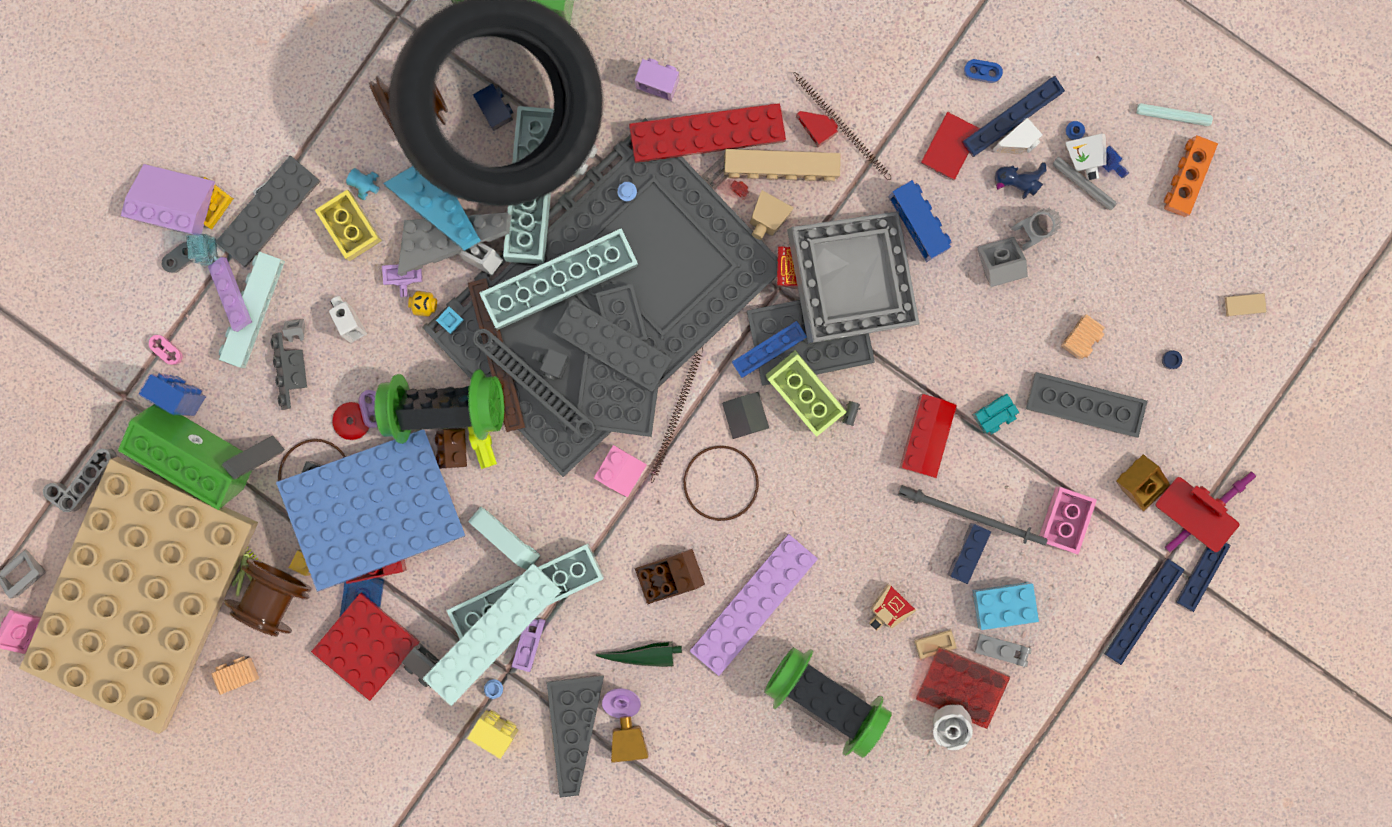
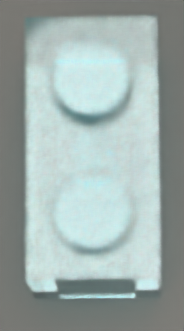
[187,234,218,266]

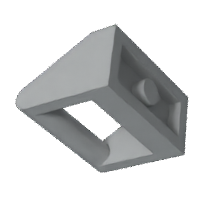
[0,549,46,599]

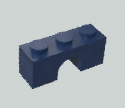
[947,523,992,584]

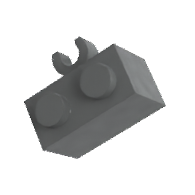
[532,348,570,381]

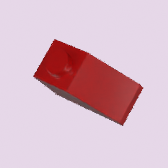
[796,111,838,147]

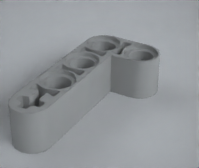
[43,449,117,512]

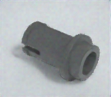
[842,401,861,426]

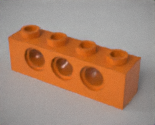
[1164,135,1218,217]

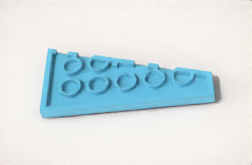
[383,166,481,251]

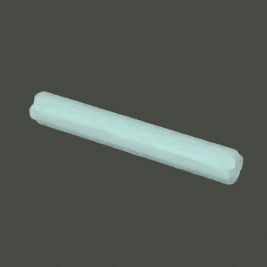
[1136,103,1213,126]

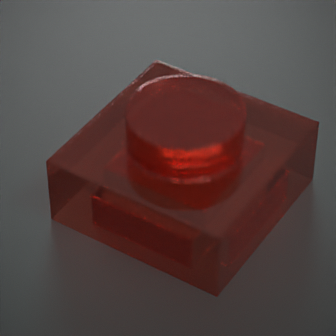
[730,180,749,200]

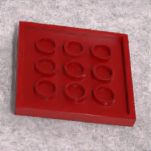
[311,592,420,701]

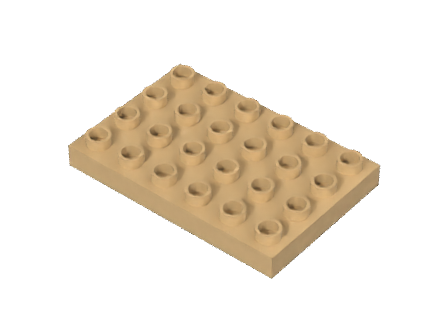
[19,457,258,734]

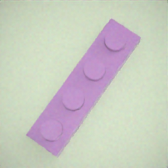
[208,257,252,332]

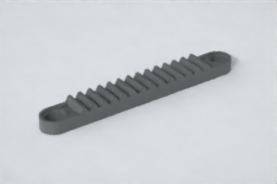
[473,329,595,438]

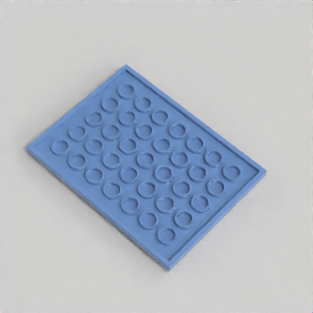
[276,429,465,592]

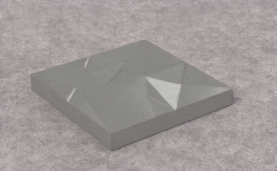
[787,211,920,344]

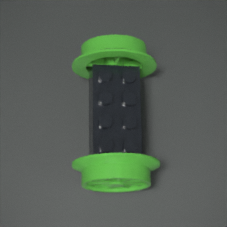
[375,370,504,444]
[764,647,892,758]

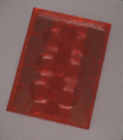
[916,646,1011,729]

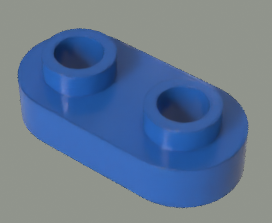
[964,59,1003,83]

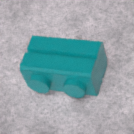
[972,394,1019,435]

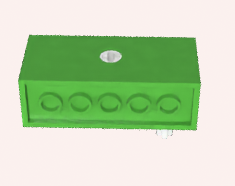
[118,404,252,510]

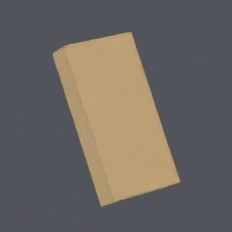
[1225,293,1267,316]
[914,629,957,659]

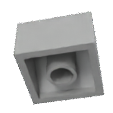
[977,237,1028,287]

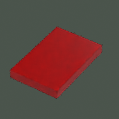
[921,112,980,180]

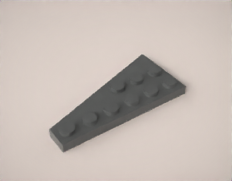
[547,675,604,798]

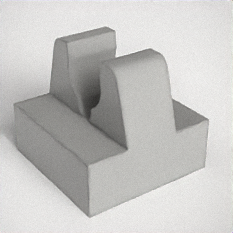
[282,319,305,342]

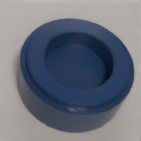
[1162,350,1182,370]

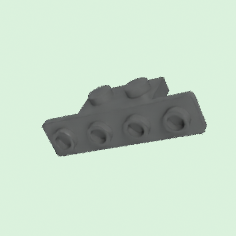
[271,332,307,410]

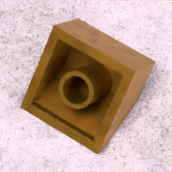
[1116,454,1171,512]

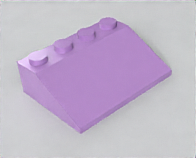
[121,164,215,237]

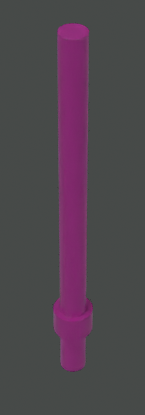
[1165,471,1256,553]

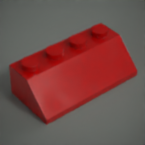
[899,394,957,478]

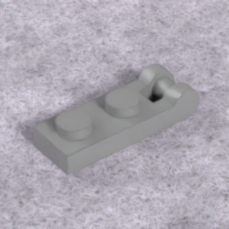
[974,634,1032,667]

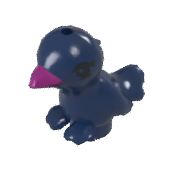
[995,162,1047,199]

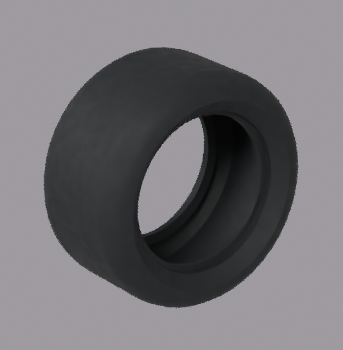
[389,0,603,206]

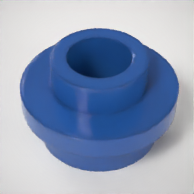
[1066,121,1085,140]

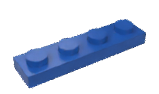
[732,321,807,378]

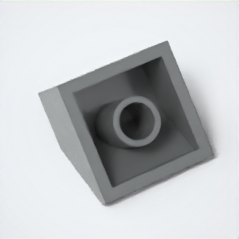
[402,643,440,688]

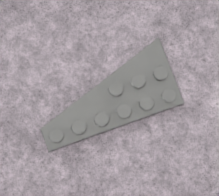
[398,213,511,277]

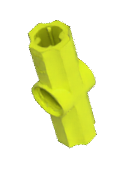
[468,427,497,469]

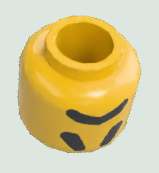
[408,291,437,317]

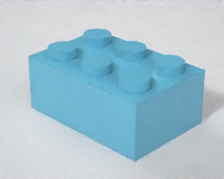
[972,582,1039,630]

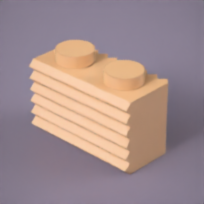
[1061,314,1105,359]
[211,656,259,695]

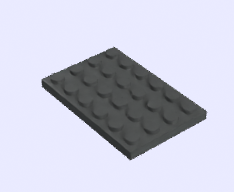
[747,300,875,386]

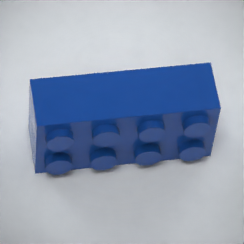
[888,180,952,263]
[138,373,206,416]

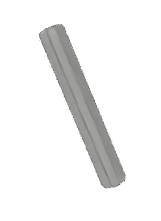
[1053,157,1117,210]

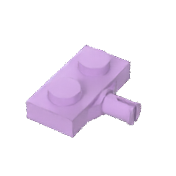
[382,264,423,297]

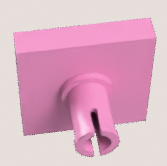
[0,610,41,654]

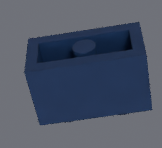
[472,83,514,131]

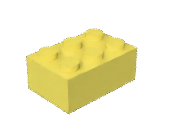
[315,190,382,261]
[467,710,519,759]

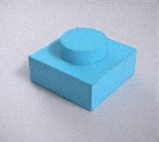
[436,307,464,334]

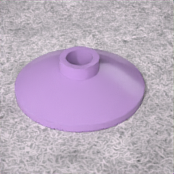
[602,688,641,718]

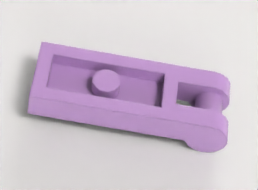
[512,619,546,672]

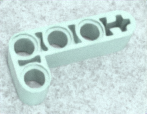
[468,506,541,570]

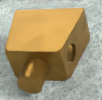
[611,716,649,763]

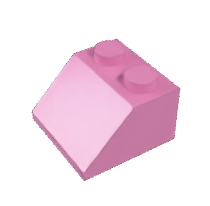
[594,445,647,498]

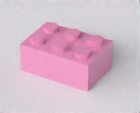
[1039,487,1097,554]

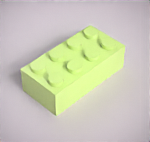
[766,350,846,437]

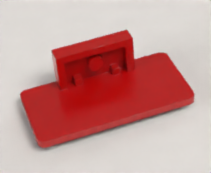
[1155,477,1240,552]

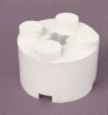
[933,705,973,750]

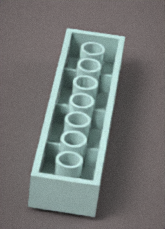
[503,106,554,264]
[480,229,638,330]
[446,543,605,639]
[423,564,562,706]

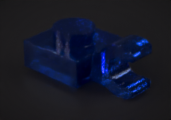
[1103,145,1129,178]

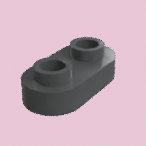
[162,242,198,273]

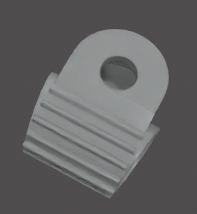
[1010,207,1062,251]

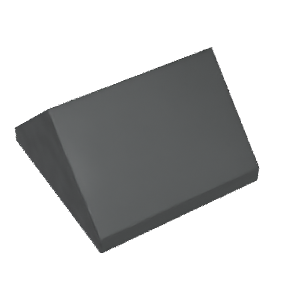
[722,392,769,439]

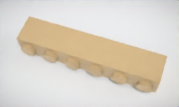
[724,149,841,182]

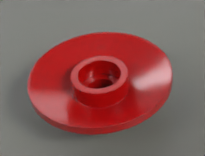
[332,402,371,440]

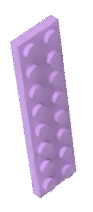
[690,534,818,676]

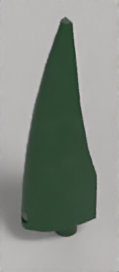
[596,641,682,667]

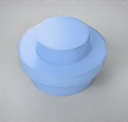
[618,182,637,201]
[484,679,503,699]

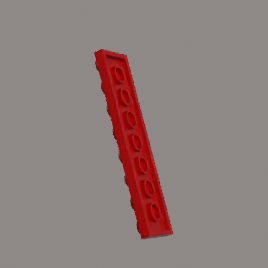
[629,103,786,163]

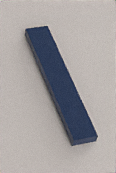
[962,76,1065,157]
[1104,558,1185,665]

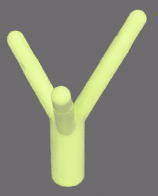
[232,553,252,596]

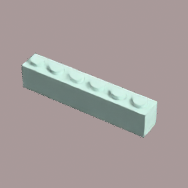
[219,252,285,368]

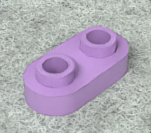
[359,390,378,428]

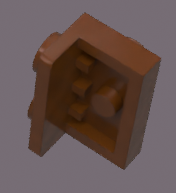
[435,429,467,469]

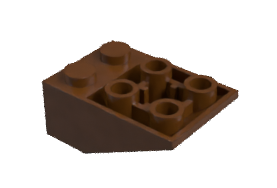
[635,548,705,605]

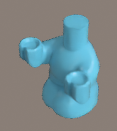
[346,168,380,200]

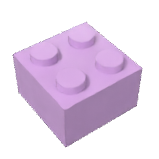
[635,58,679,101]

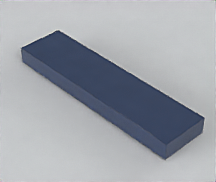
[1176,543,1231,612]

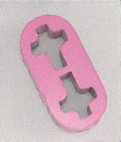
[149,335,183,365]

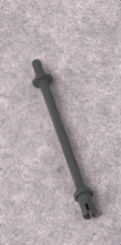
[898,485,1048,546]

